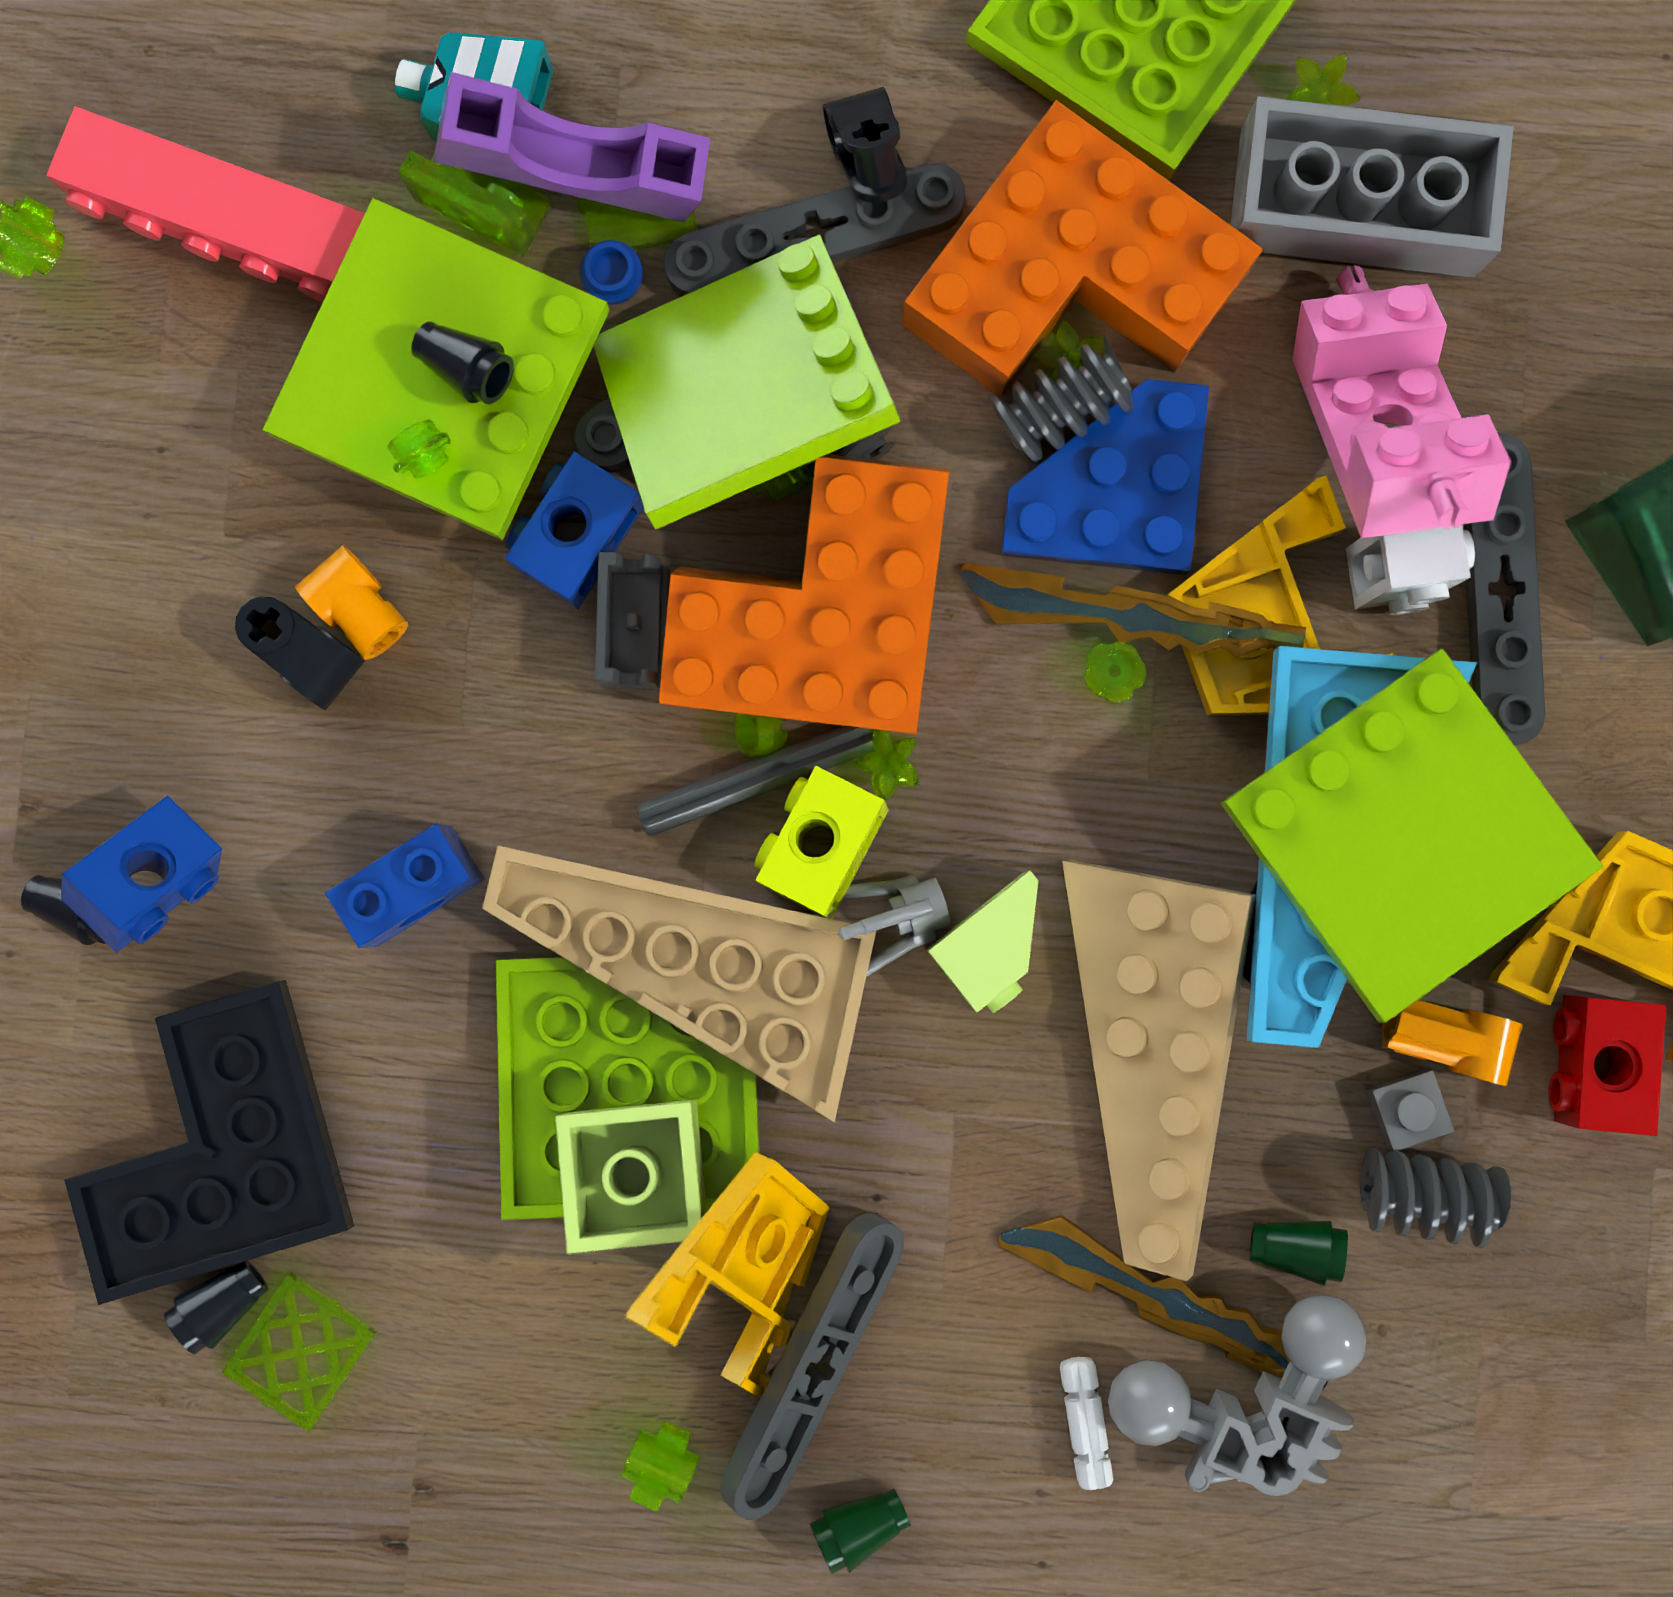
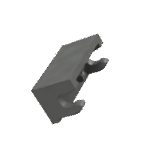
[595,552,670,690]

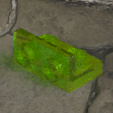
[398,150,551,257]

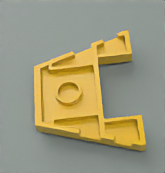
[1167,475,1393,716]
[1488,831,1673,1063]
[625,1152,830,1399]

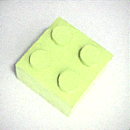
[556,1099,707,1254]

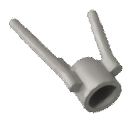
[838,874,951,977]

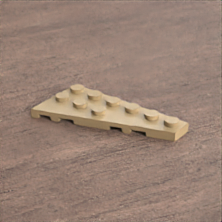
[482,846,876,1122]
[1062,860,1256,1281]

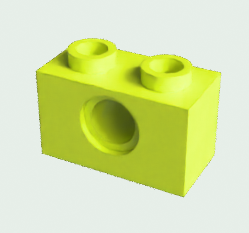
[754,766,889,919]

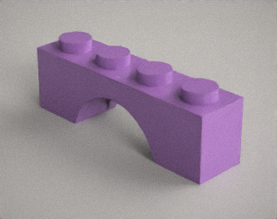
[433,72,710,222]

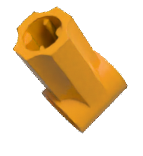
[1381,1000,1523,1087]

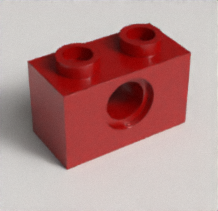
[1548,995,1666,1136]

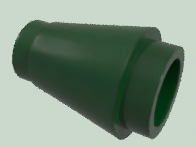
[1249,1221,1348,1286]
[810,1489,911,1574]

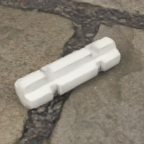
[1060,1357,1113,1490]

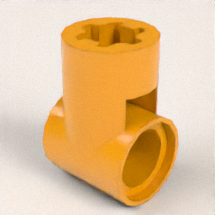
[295,545,408,660]

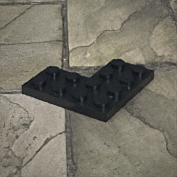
[64,980,355,1305]

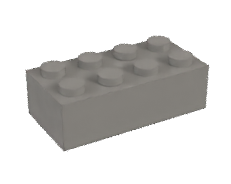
[1230,96,1514,278]

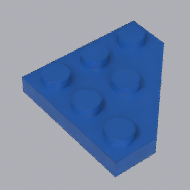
[1000,379,1209,575]

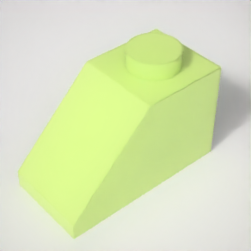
[926,870,1038,1013]

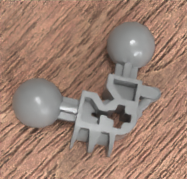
[1108,1294,1366,1496]

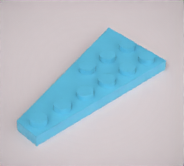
[1246,646,1477,1048]

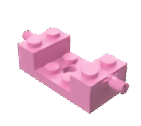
[1292,266,1511,538]

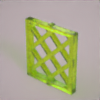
[221,1273,377,1432]

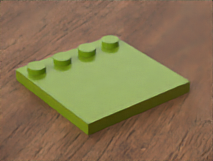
[965,0,1297,181]
[263,198,610,541]
[593,234,901,529]
[1220,648,1603,1023]
[496,957,760,1220]

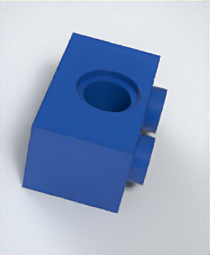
[504,451,644,609]
[61,795,222,953]
[325,823,485,948]

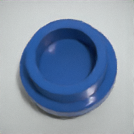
[580,240,643,305]

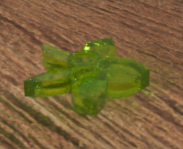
[1287,52,1361,105]
[1032,319,1104,381]
[855,729,919,800]

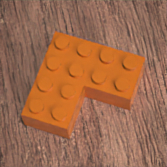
[902,100,1263,398]
[658,454,949,734]

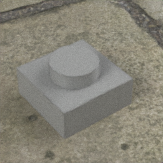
[1365,1068,1454,1151]

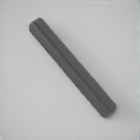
[637,726,878,836]

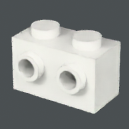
[1345,525,1475,615]

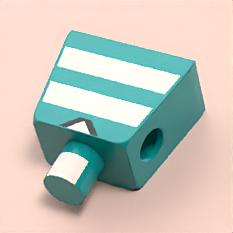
[395,32,554,142]

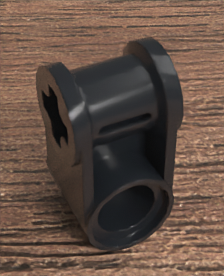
[822,87,908,203]
[235,596,365,711]

